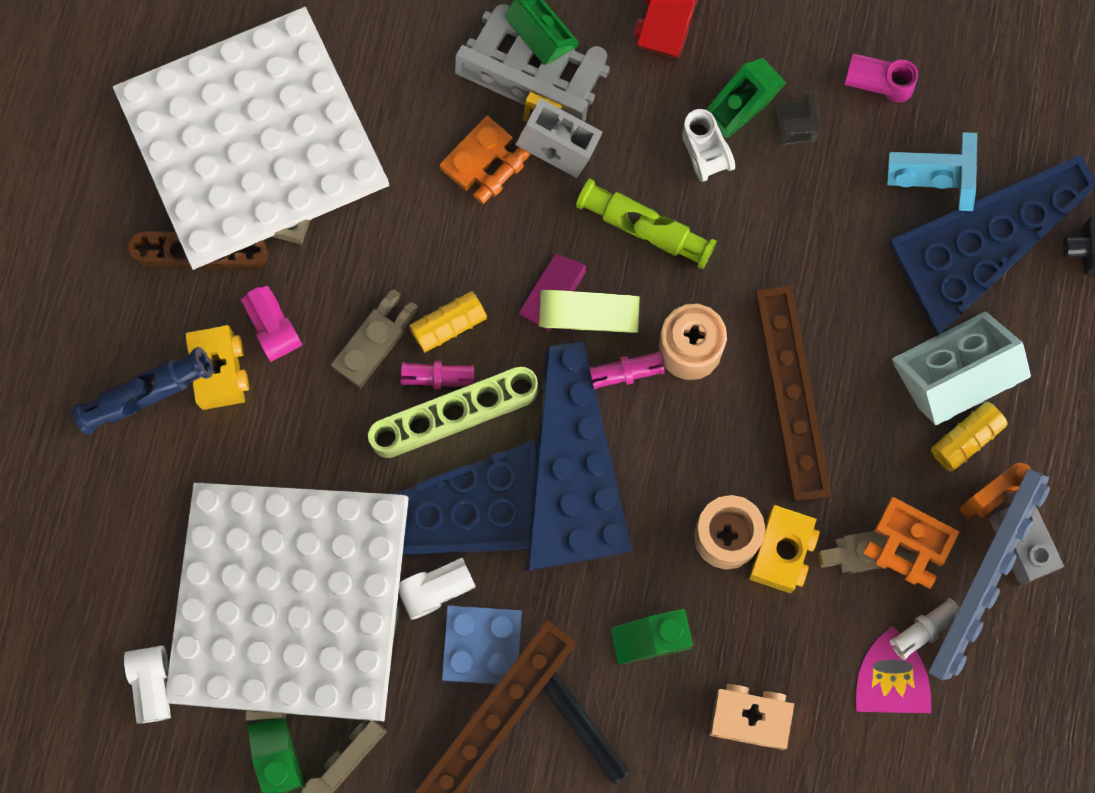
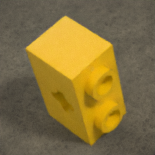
[185,325,249,410]

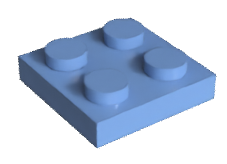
[442,606,522,685]

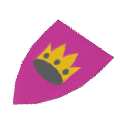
[856,626,931,713]

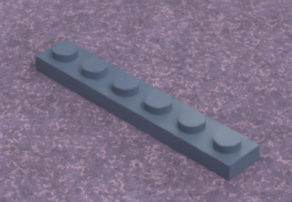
[928,469,1050,680]

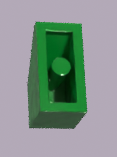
[706,58,786,139]
[610,609,693,665]
[248,718,306,793]

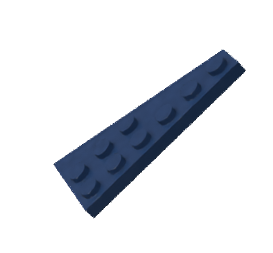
[888,155,1095,337]
[525,342,632,572]
[392,439,536,556]

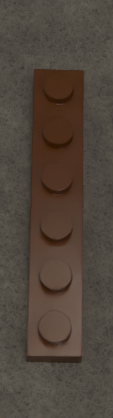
[755,285,831,503]
[415,620,577,793]

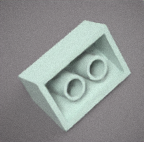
[892,311,1031,425]

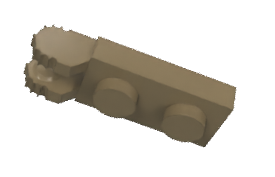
[331,289,418,389]
[300,721,387,793]

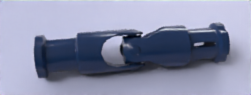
[72,347,214,435]

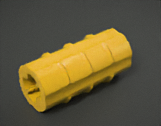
[409,291,487,353]
[931,401,1008,472]

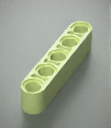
[368,367,538,458]

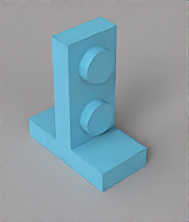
[887,132,977,211]

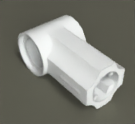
[398,558,476,620]
[124,645,171,724]

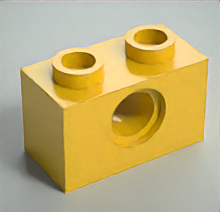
[749,505,820,593]

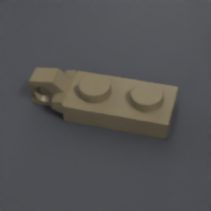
[818,531,917,574]

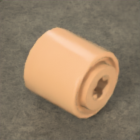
[659,304,727,380]
[694,495,766,570]

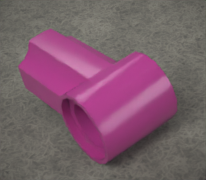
[845,54,918,103]
[241,286,303,362]

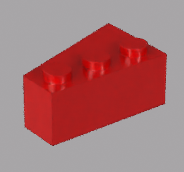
[634,0,698,59]

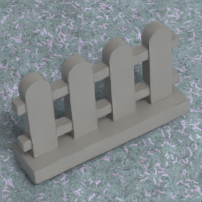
[455,4,610,122]

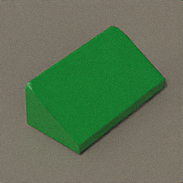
[505,0,579,65]

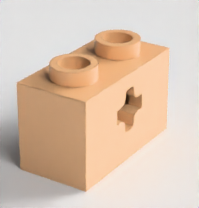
[709,684,794,750]

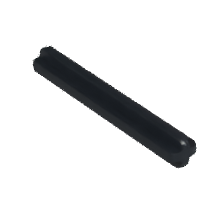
[542,672,629,784]

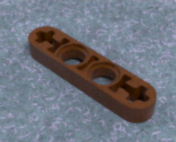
[128,231,269,270]

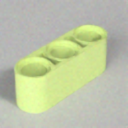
[539,290,640,333]

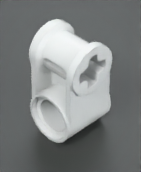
[682,109,735,182]

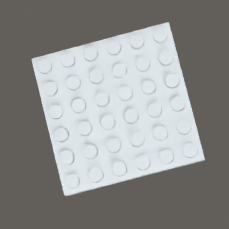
[113,6,389,270]
[166,483,409,722]

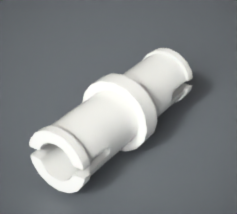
[890,598,960,660]

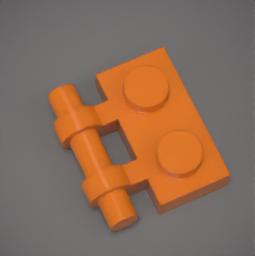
[440,116,531,204]
[958,463,1031,520]
[863,497,959,589]

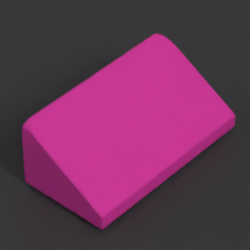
[519,254,586,331]

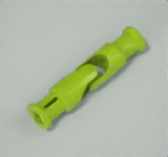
[576,179,717,270]

